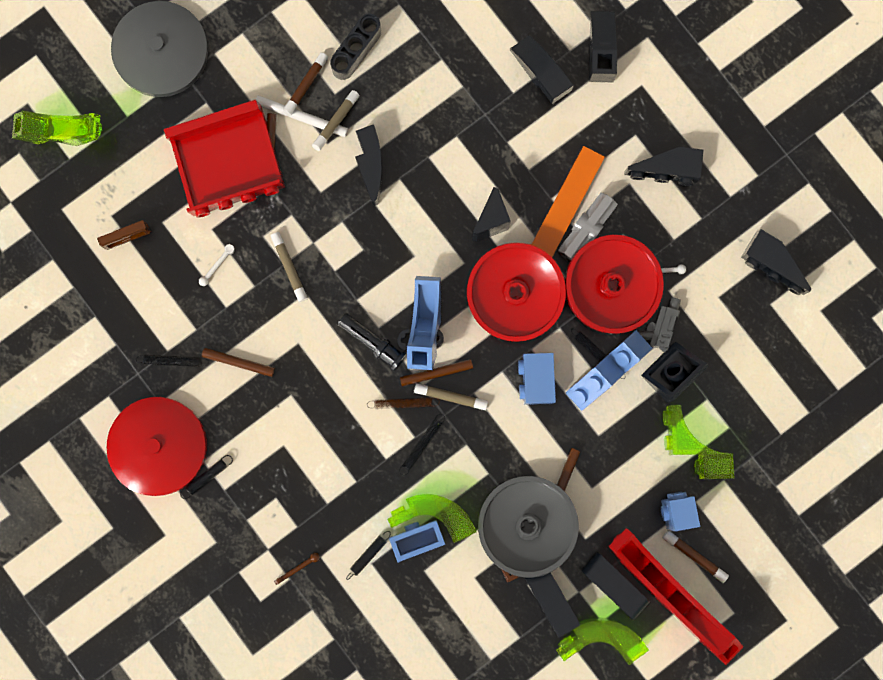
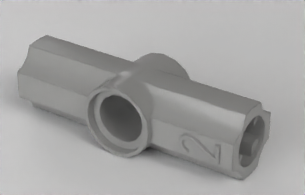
[558,192,618,261]

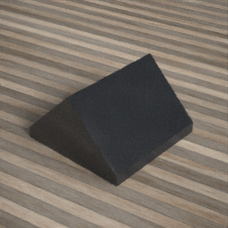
[472,187,511,242]
[641,342,708,403]

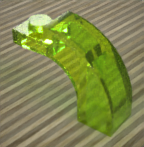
[387,494,476,543]
[556,618,649,665]

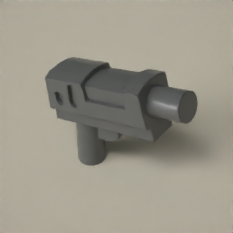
[633,297,681,352]

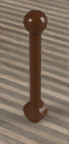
[274,553,320,585]

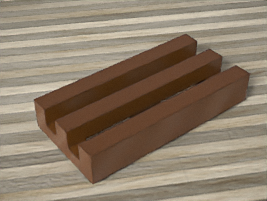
[97,220,151,250]

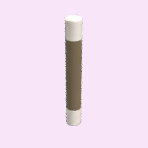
[312,90,359,151]
[271,232,308,302]
[414,383,488,410]

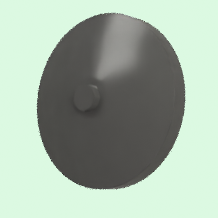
[111,1,208,97]
[478,476,579,578]

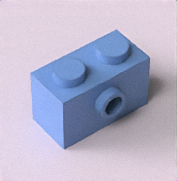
[661,492,700,531]
[389,520,445,562]

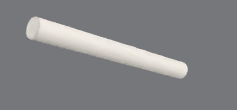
[256,95,348,137]

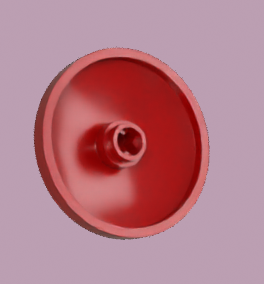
[565,235,664,333]
[467,243,566,342]
[106,397,207,496]

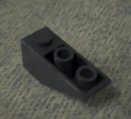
[589,11,617,83]
[624,147,704,186]
[741,229,812,295]

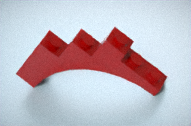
[608,528,743,665]

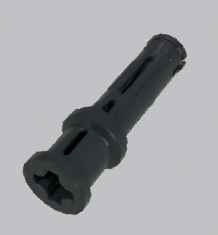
[337,313,407,371]

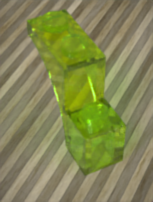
[12,111,102,146]
[663,405,734,479]

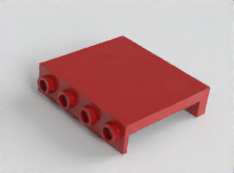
[164,100,285,218]

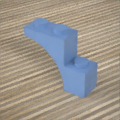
[407,276,441,370]
[566,330,653,411]

